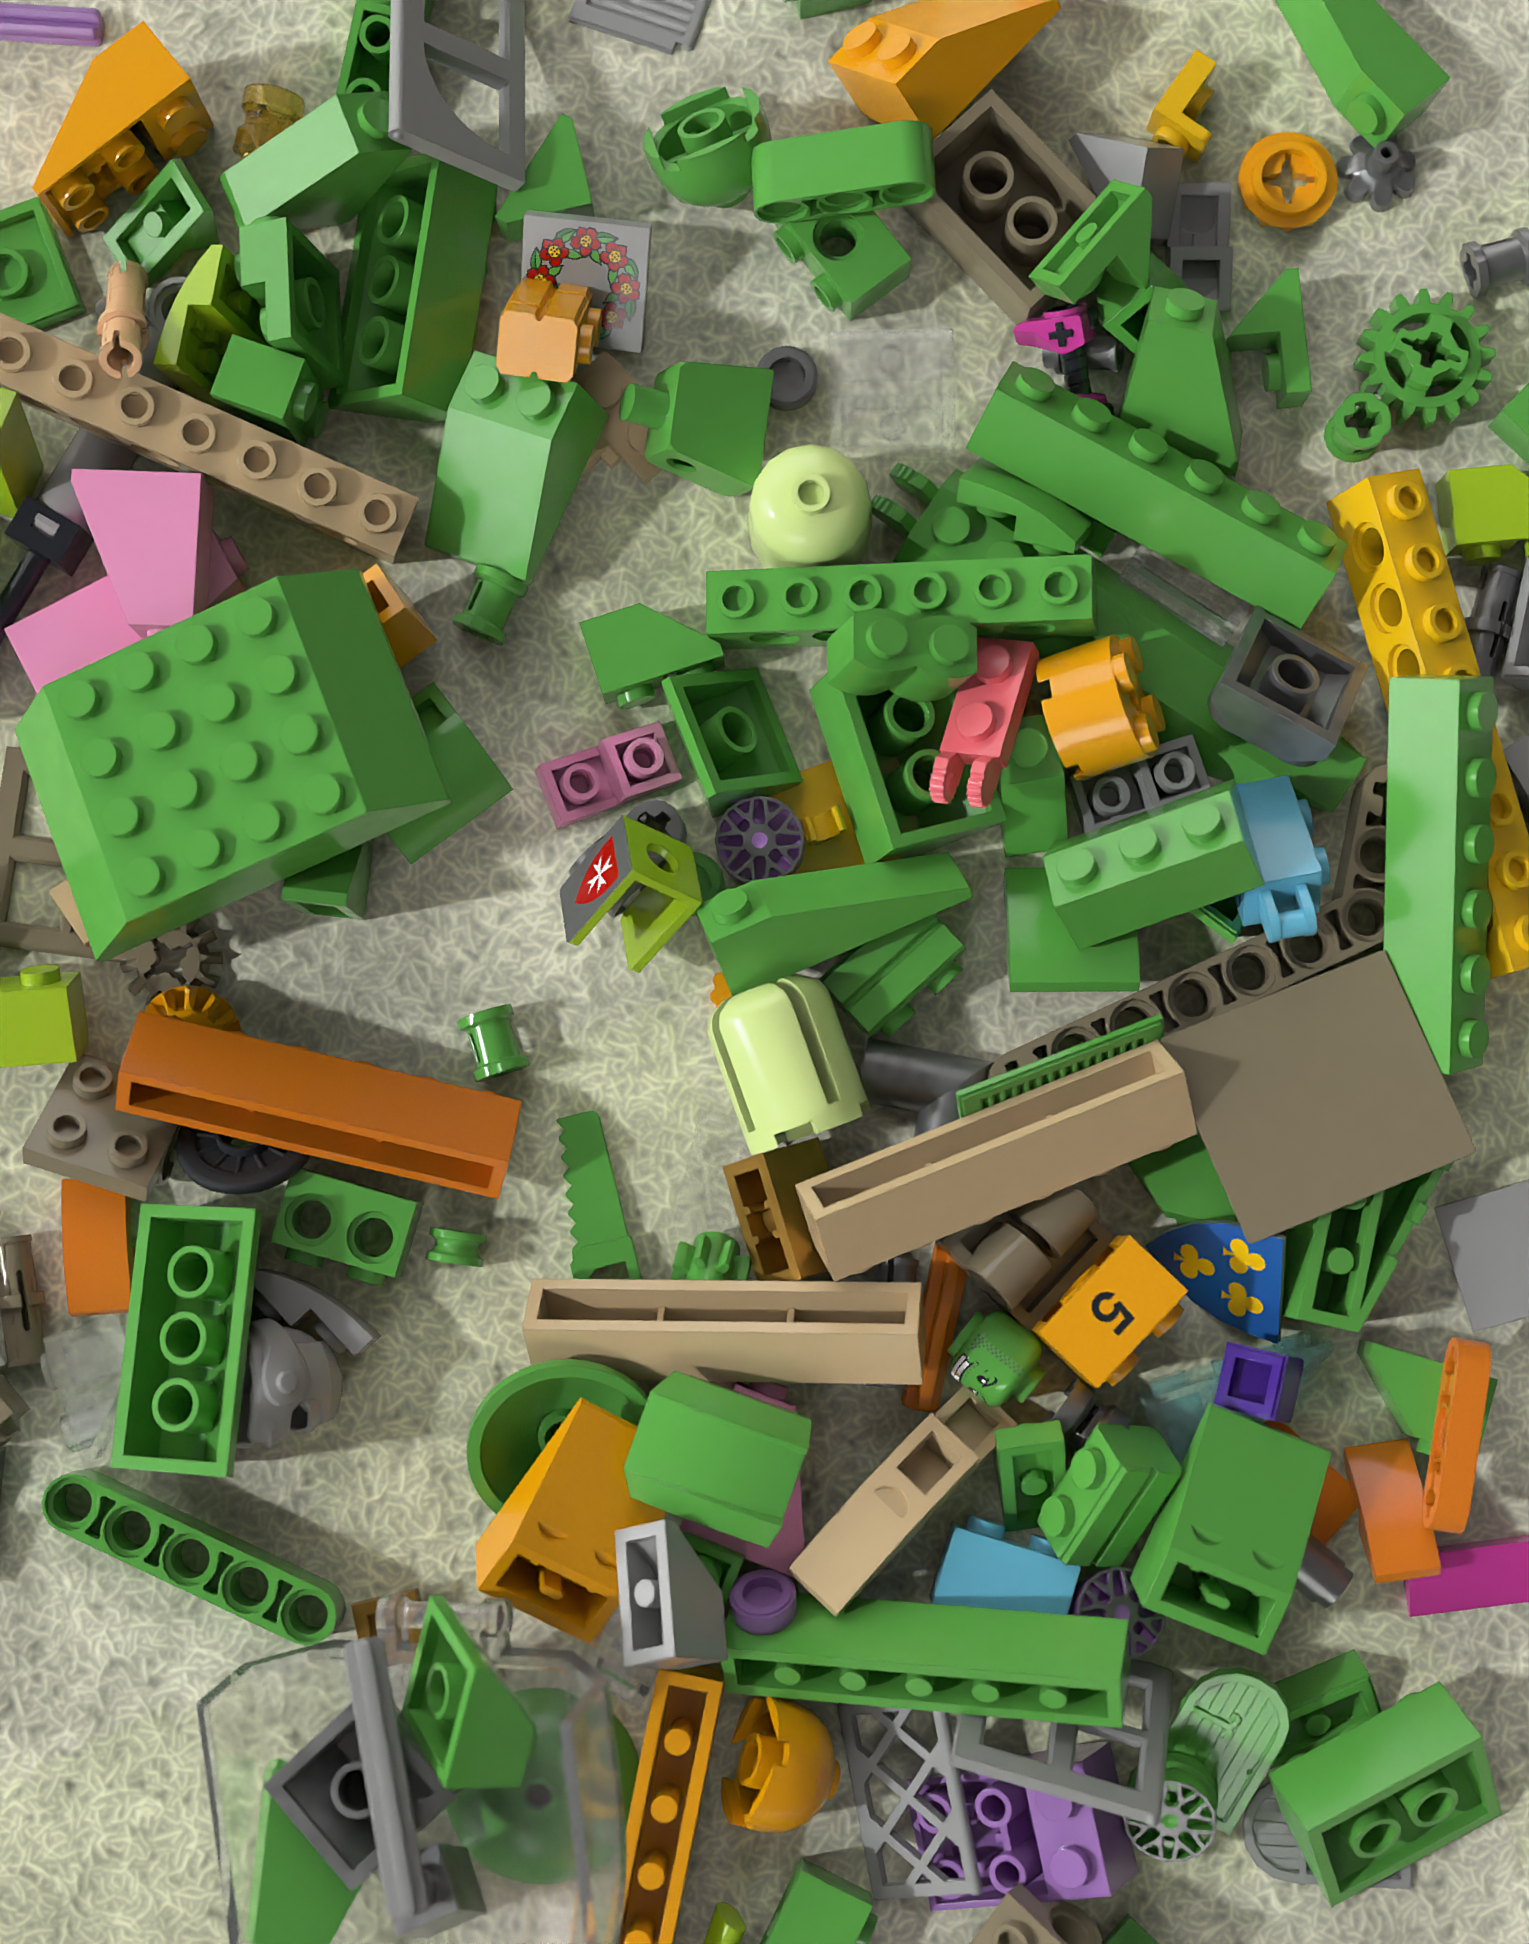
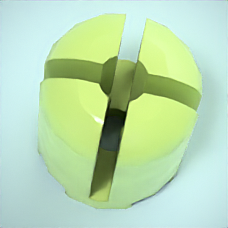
[707,974,872,1155]

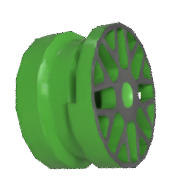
[1124,1752,1218,1862]

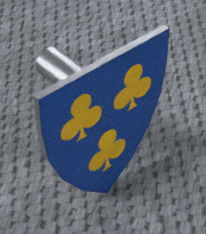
[1145,1220,1286,1344]

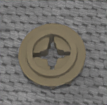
[119,918,223,1006]

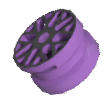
[715,796,806,885]
[1067,1566,1166,1660]

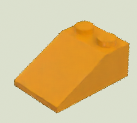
[827,0,1062,141]

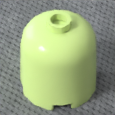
[747,444,872,569]

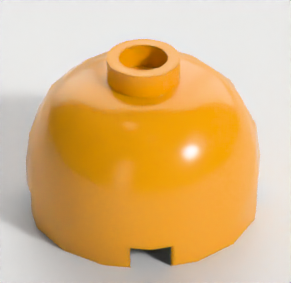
[721,1696,841,1834]

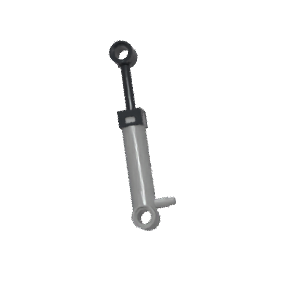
[0,277,186,644]

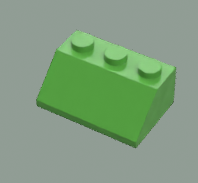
[809,673,1007,864]
[1043,779,1265,950]
[1268,1681,1502,1907]

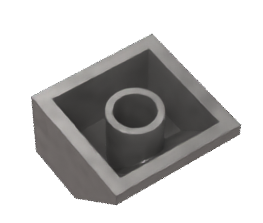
[262,1702,466,1891]

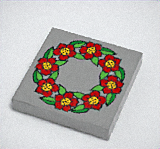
[521,210,652,353]

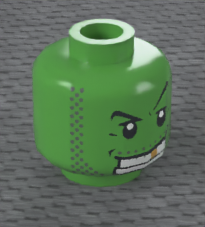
[947,1310,1045,1407]

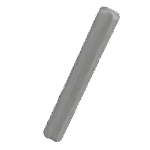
[343,1636,429,1919]

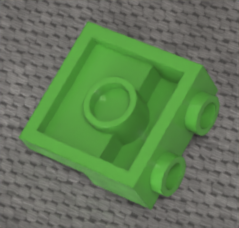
[234,216,344,390]

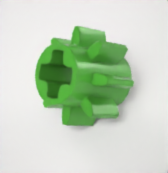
[670,1231,752,1281]

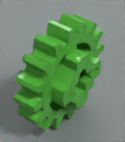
[1353,288,1496,430]

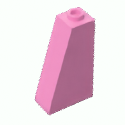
[4,529,249,694]

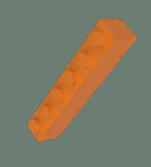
[115,1010,522,1199]

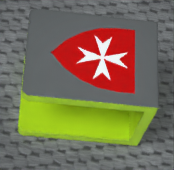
[560,815,703,973]

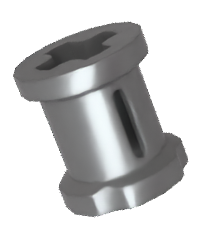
[1460,227,1529,299]

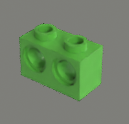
[270,1168,424,1286]

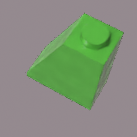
[219,91,413,230]
[1118,286,1243,477]
[245,1759,364,1944]

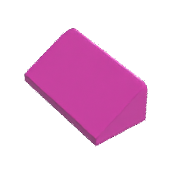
[1404,1535,1529,1617]

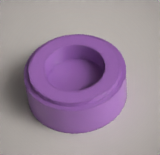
[730,1569,798,1635]

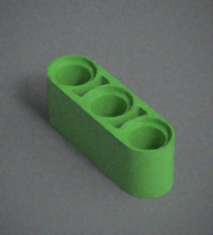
[751,120,936,224]

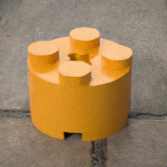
[1036,634,1166,781]

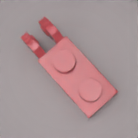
[929,637,1040,808]

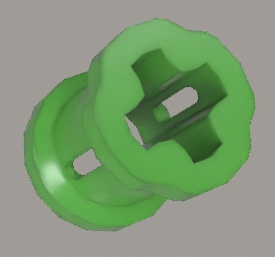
[1324,392,1392,463]
[452,564,528,646]
[457,1004,530,1082]

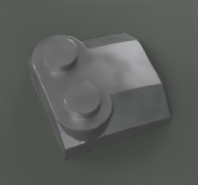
[1207,605,1369,767]

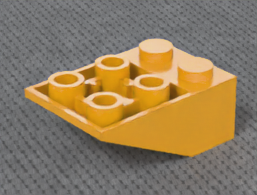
[32,21,214,238]
[476,1397,667,1644]

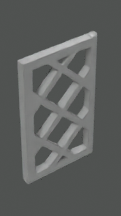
[837,1703,983,1900]

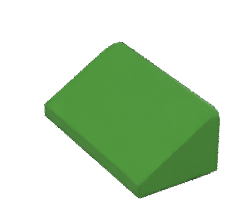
[1269,1649,1382,1770]

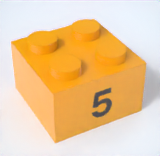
[1031,1235,1188,1389]

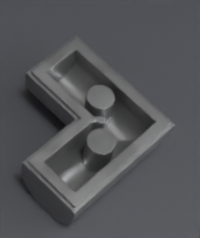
[860,1038,993,1137]

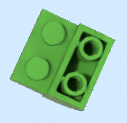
[386,682,514,864]

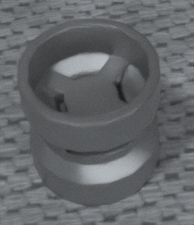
[1043,1377,1131,1452]

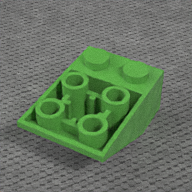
[1130,1402,1331,1655]

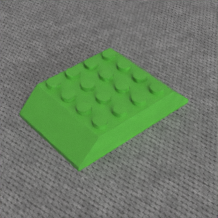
[14,569,452,963]

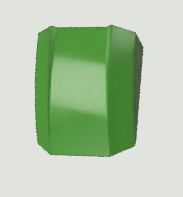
[623,1370,812,1548]

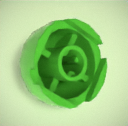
[643,87,772,208]

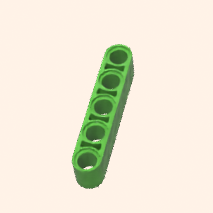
[41,1469,346,1646]

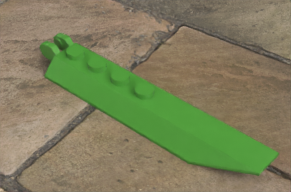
[871,462,1367,813]

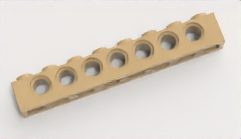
[0,312,419,564]

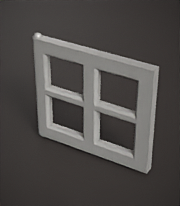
[950,1659,1174,1826]

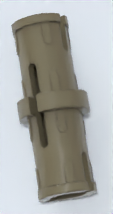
[0,1234,49,1368]

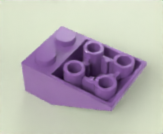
[904,1741,1138,1911]

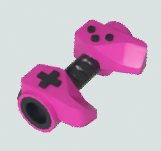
[1013,302,1115,416]

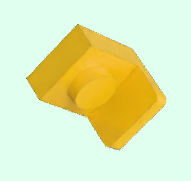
[1146,49,1217,164]

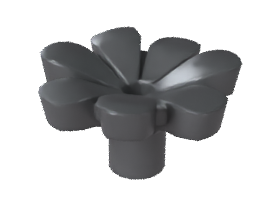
[1336,135,1416,212]

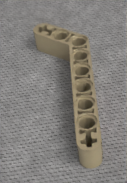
[987,763,1388,1079]

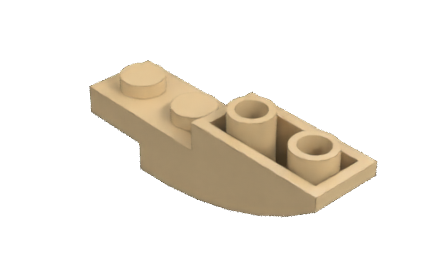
[788,1385,1017,1617]

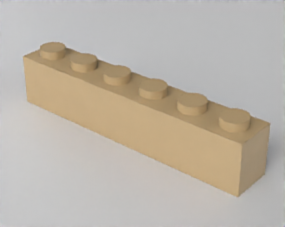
[795,1040,1198,1282]
[522,1278,926,1385]

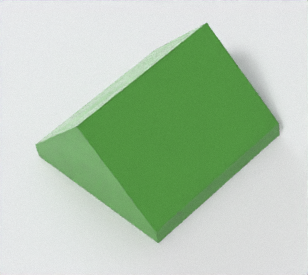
[661,668,803,819]

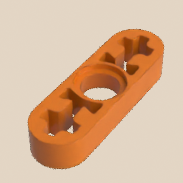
[1422,1337,1491,1534]

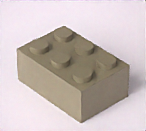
[902,89,1097,325]

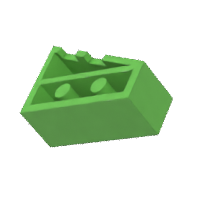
[1282,1161,1455,1333]

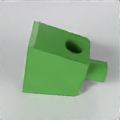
[619,361,774,497]

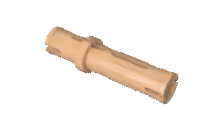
[96,260,149,379]

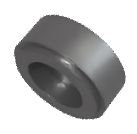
[757,346,818,411]

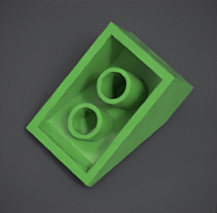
[424,351,609,585]

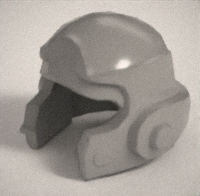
[236,1319,342,1448]

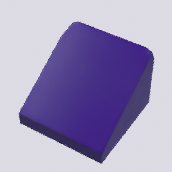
[1214,1342,1304,1423]

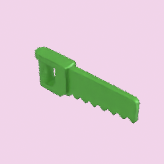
[556,1111,642,1280]

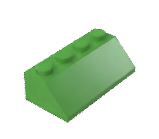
[327,153,498,423]
[110,1203,262,1478]

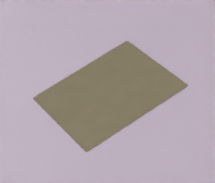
[1160,951,1476,1243]

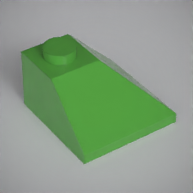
[401,1595,537,1789]

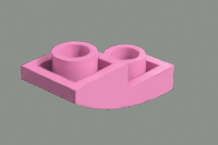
[535,721,682,829]

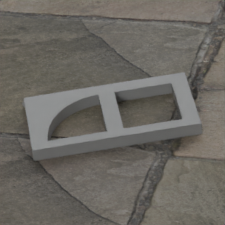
[388,0,525,192]

